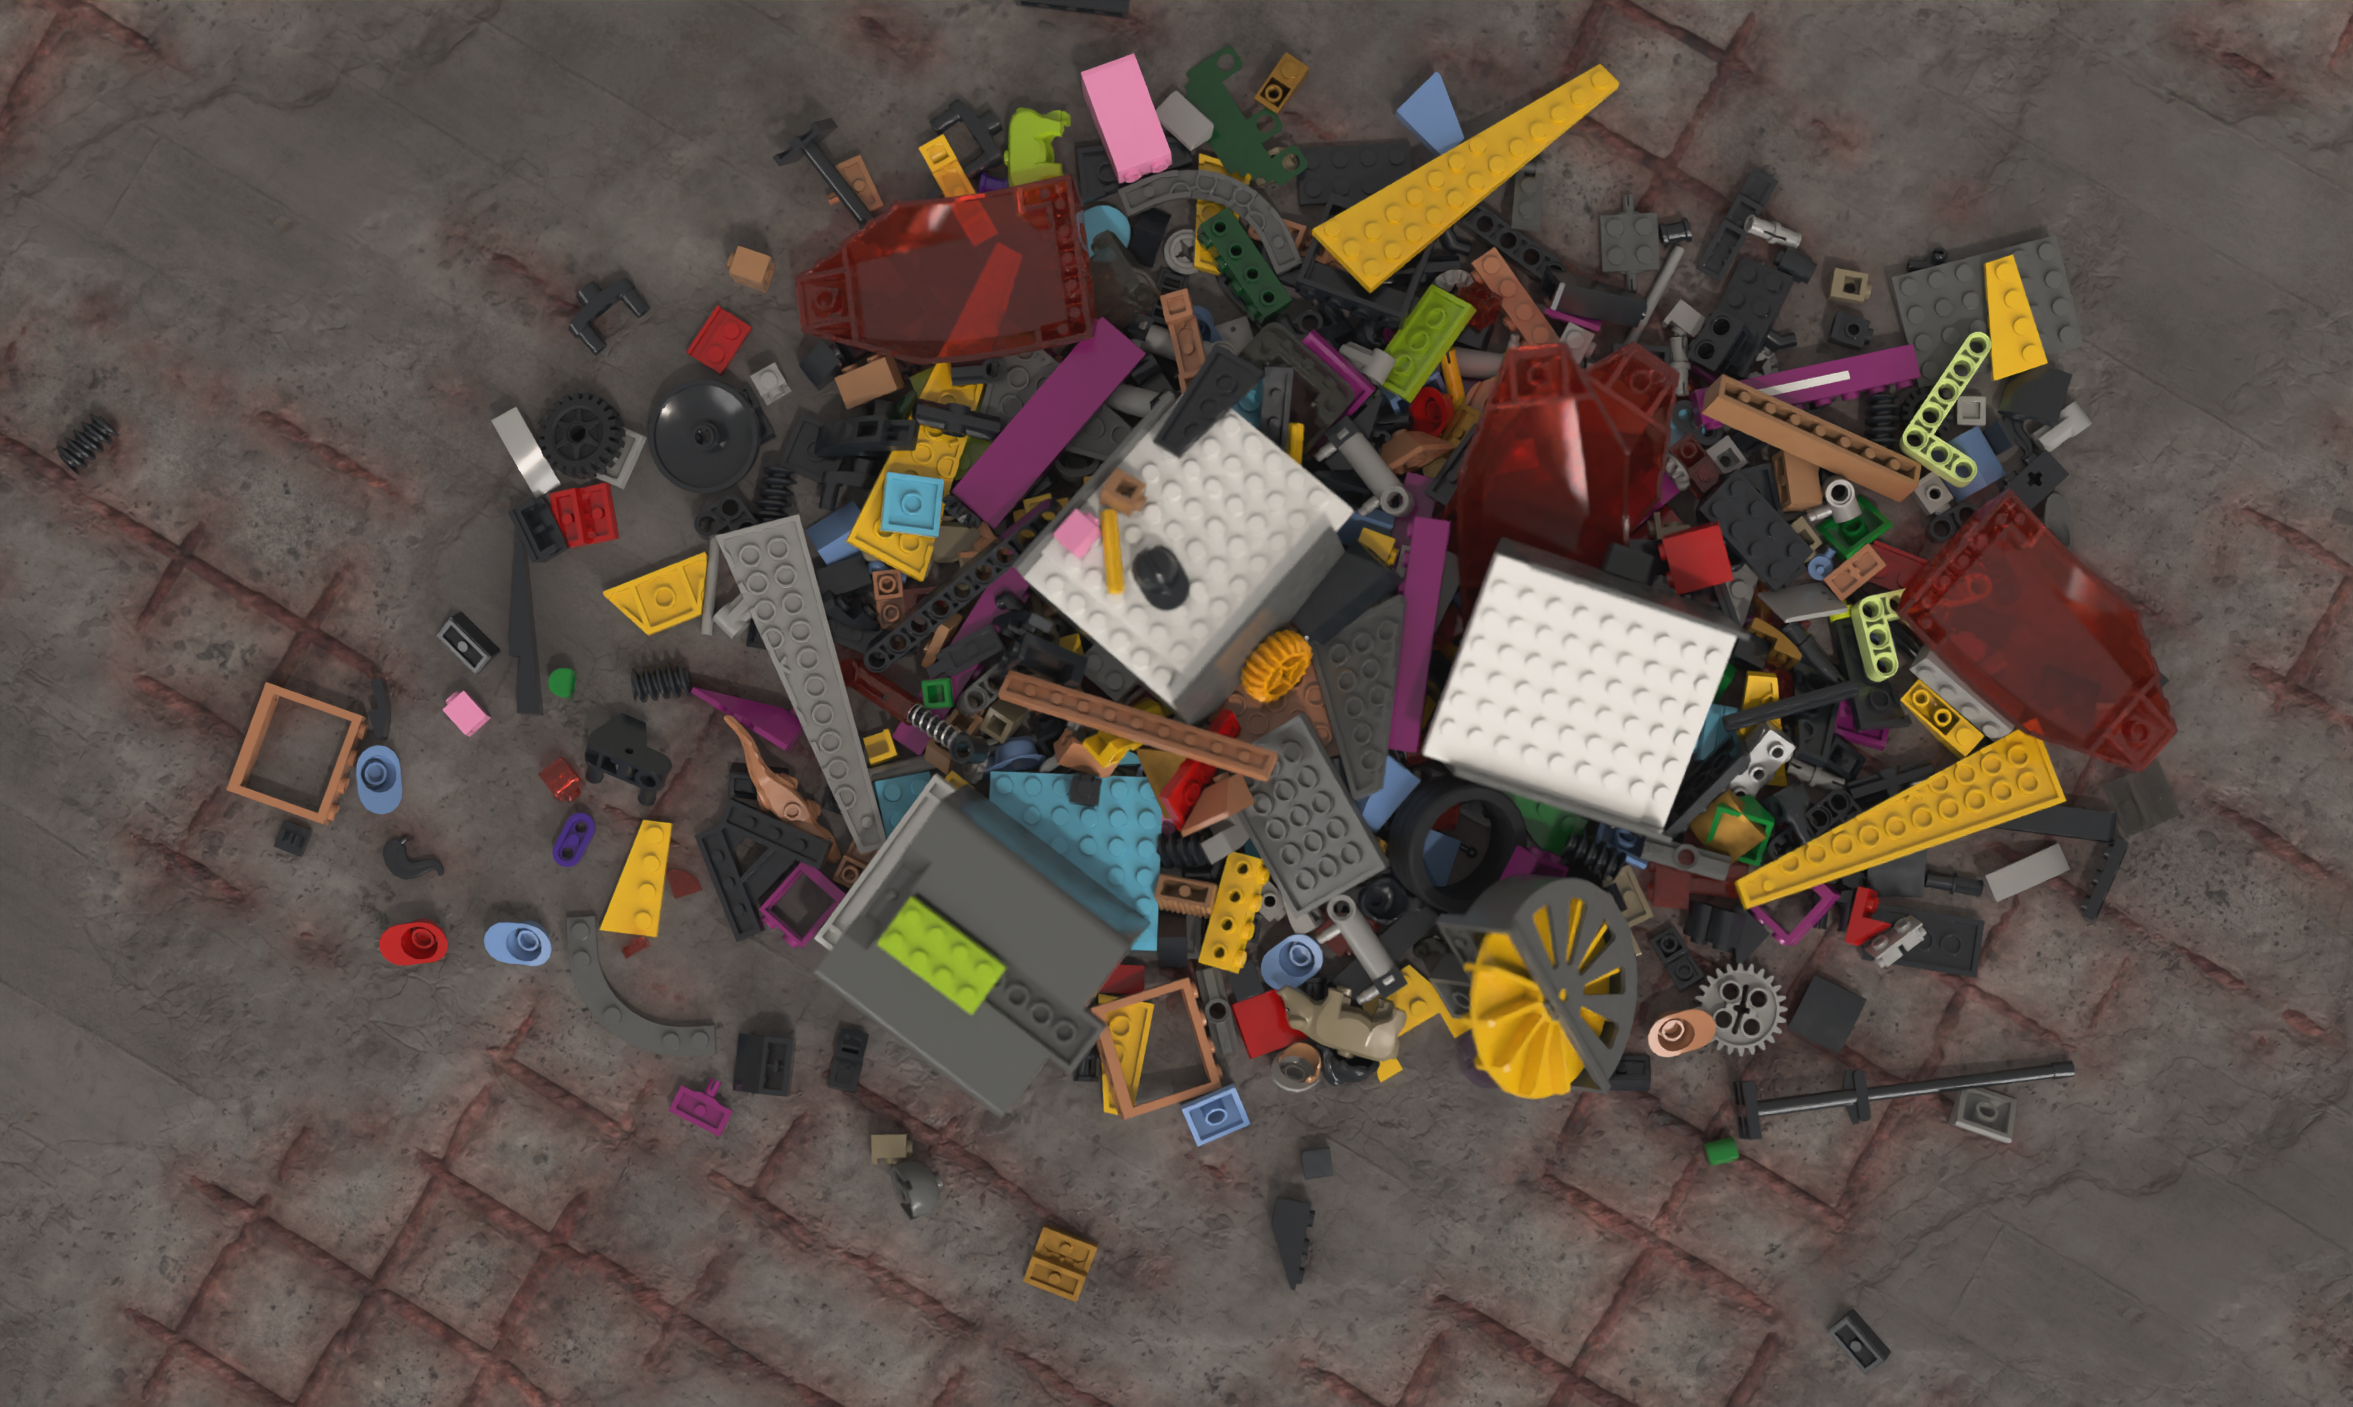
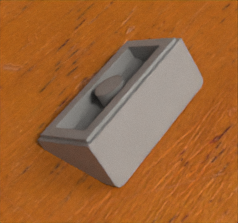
[1155,91,1214,151]

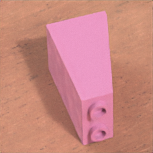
[1081,53,1172,184]

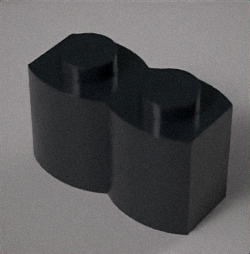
[1682,900,1747,952]

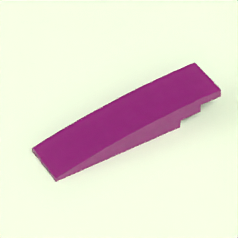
[951,317,1146,529]

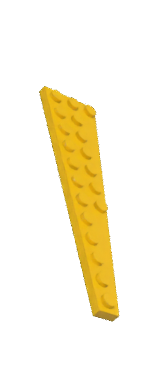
[1312,64,1620,293]
[845,242,1023,582]
[1734,720,2066,910]

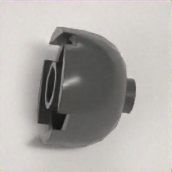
[891,1160,943,1220]

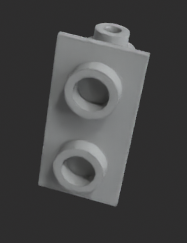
[1865,915,1927,968]

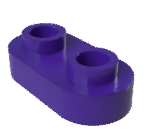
[552,813,596,867]

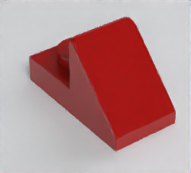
[1844,886,1891,946]

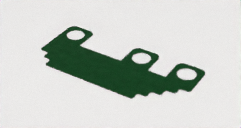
[1184,46,1308,186]

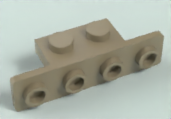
[1588,864,1654,957]

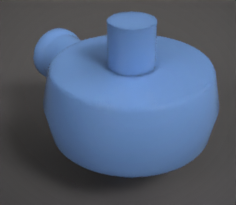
[1807,546,1836,580]

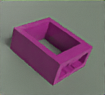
[1499,845,1569,881]
[759,862,846,949]
[1750,882,1842,946]

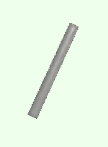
[1624,245,1685,345]
[701,521,720,636]

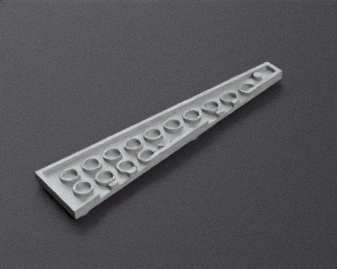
[715,514,886,854]

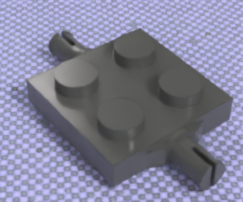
[1600,195,1660,292]

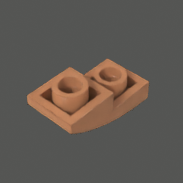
[872,569,907,630]
[832,840,879,889]

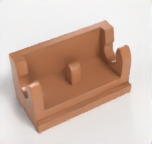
[1823,543,1887,602]
[1053,729,1119,778]

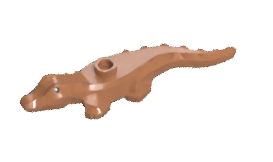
[724,715,841,863]

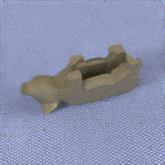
[860,516,996,578]
[1276,985,1407,1061]

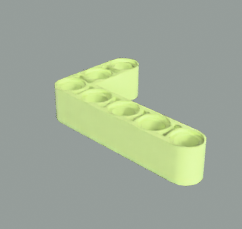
[1899,332,1991,487]
[1851,573,1992,682]

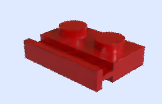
[686,305,752,376]
[1867,540,1928,592]

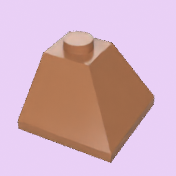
[1381,429,1454,475]
[1181,771,1255,837]

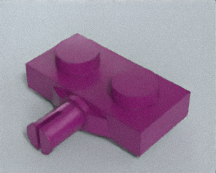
[668,1077,733,1137]

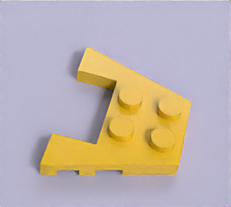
[1362,965,1472,1082]

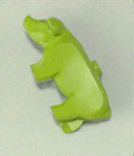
[1004,107,1071,238]

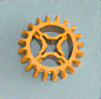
[1240,629,1313,703]

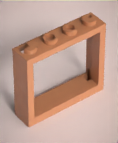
[226,682,369,825]
[1087,977,1223,1120]

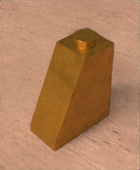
[1137,744,1187,819]

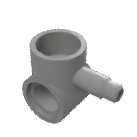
[1807,475,1862,523]

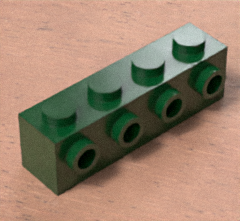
[1197,207,1292,325]

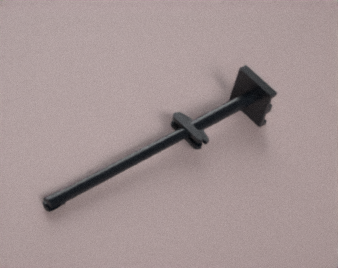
[772,118,991,386]
[1732,1061,2075,1140]

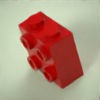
[1658,520,1734,595]

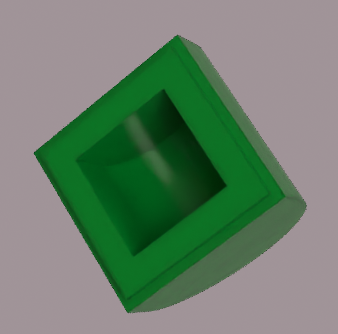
[548,668,577,700]
[921,678,954,709]
[1704,1137,1739,1167]

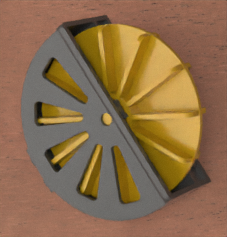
[1428,873,1637,1099]

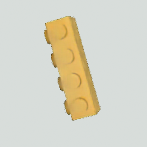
[1198,852,1270,974]

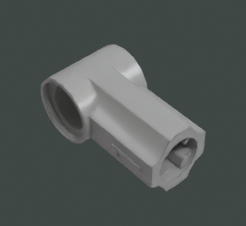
[1339,342,1396,386]
[2031,400,2092,452]
[712,593,752,640]

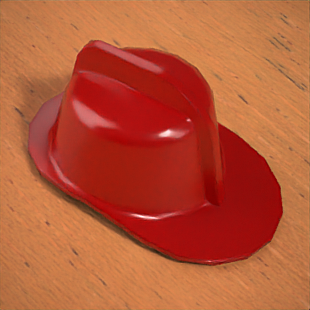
[1407,387,1455,438]
[379,918,448,965]

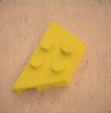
[603,552,708,636]

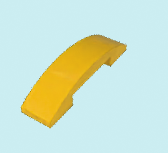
[919,134,999,247]

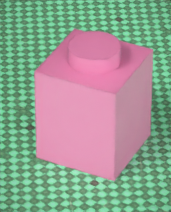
[1053,509,1102,559]
[442,690,491,737]

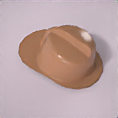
[1648,1009,1716,1057]

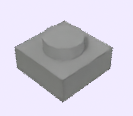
[1955,396,1986,427]

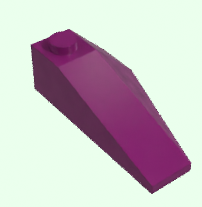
[691,687,804,754]

